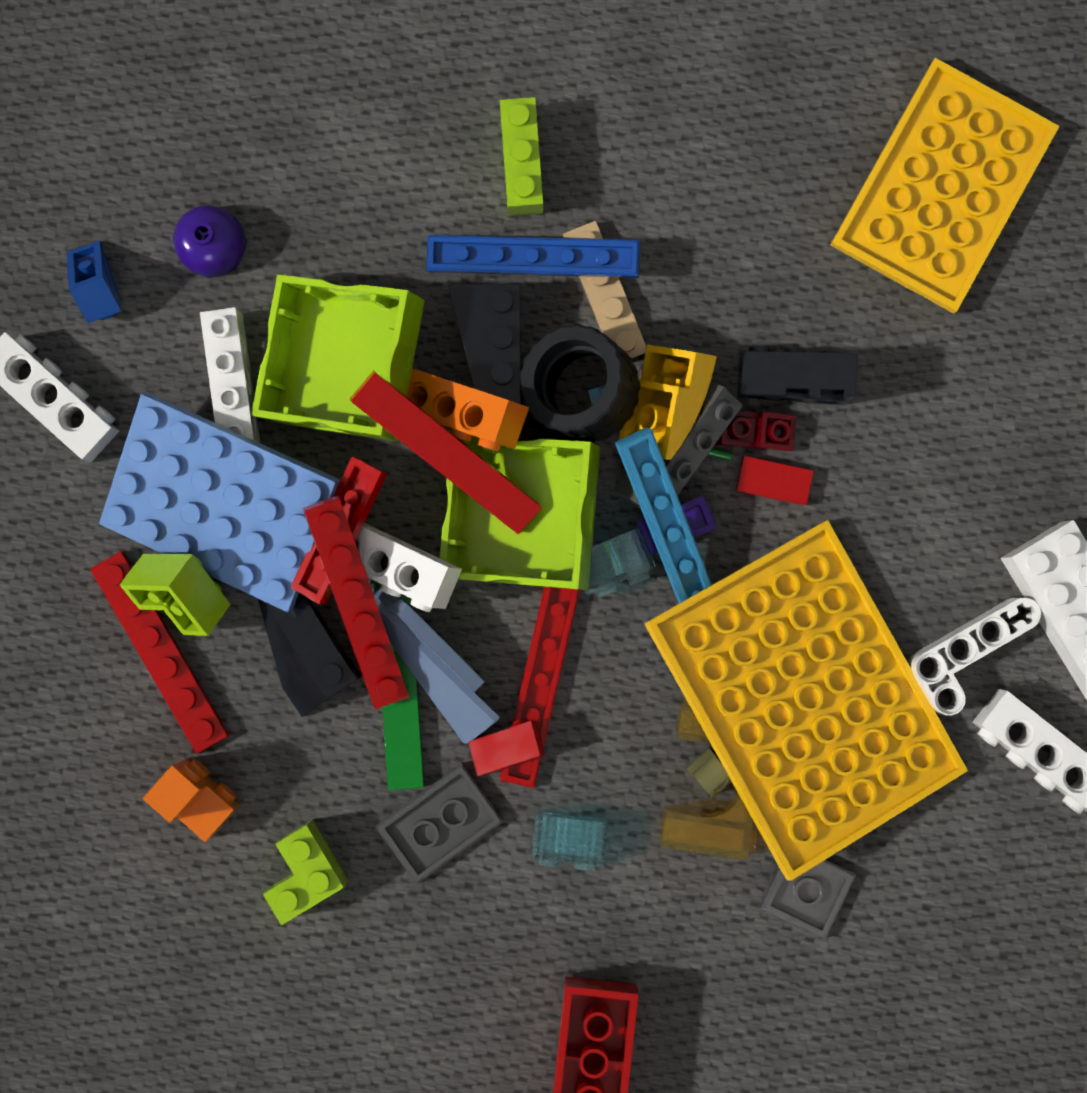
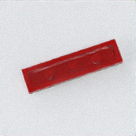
[290,456,388,604]

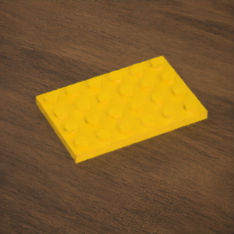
[830,58,1059,314]

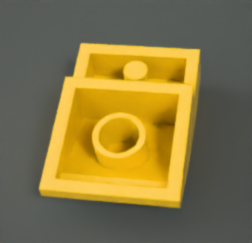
[618,344,717,460]

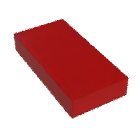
[735,456,813,506]
[468,721,545,776]

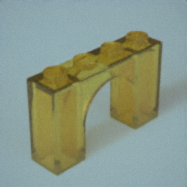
[659,702,757,861]

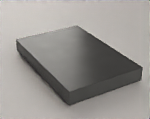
[375,763,504,885]

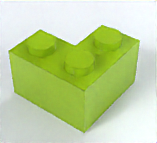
[119,554,231,636]
[263,820,349,926]

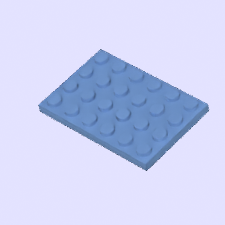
[99,392,340,612]

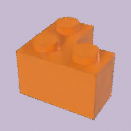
[142,758,240,842]

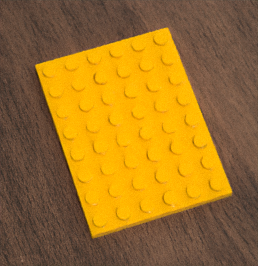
[644,520,968,881]

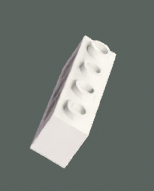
[200,307,261,443]
[0,332,119,462]
[356,523,462,612]
[972,689,1087,814]

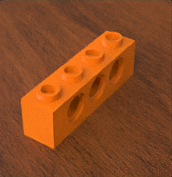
[407,368,529,452]

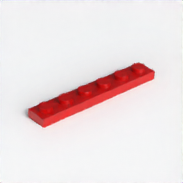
[302,495,409,710]
[90,551,229,754]

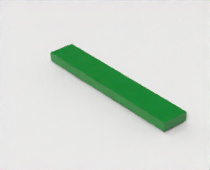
[374,581,424,790]

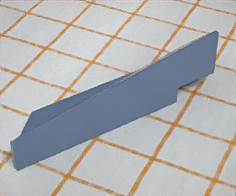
[373,586,500,743]

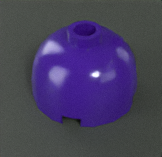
[173,205,247,278]

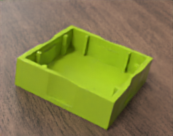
[251,274,425,442]
[440,436,601,590]

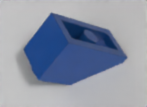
[66,240,121,323]

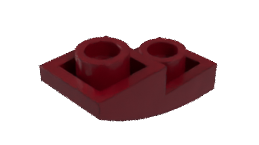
[717,411,796,452]

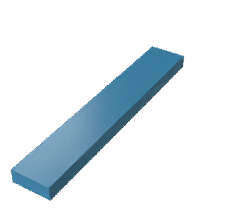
[615,427,712,603]

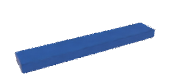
[426,235,641,278]

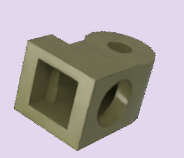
[686,747,731,798]

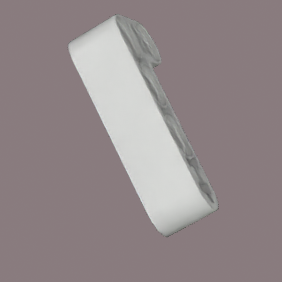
[908,598,1041,716]

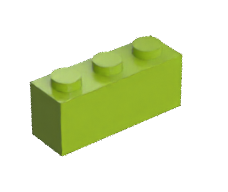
[500,97,543,216]

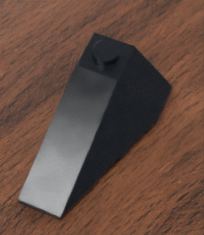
[258,593,361,717]

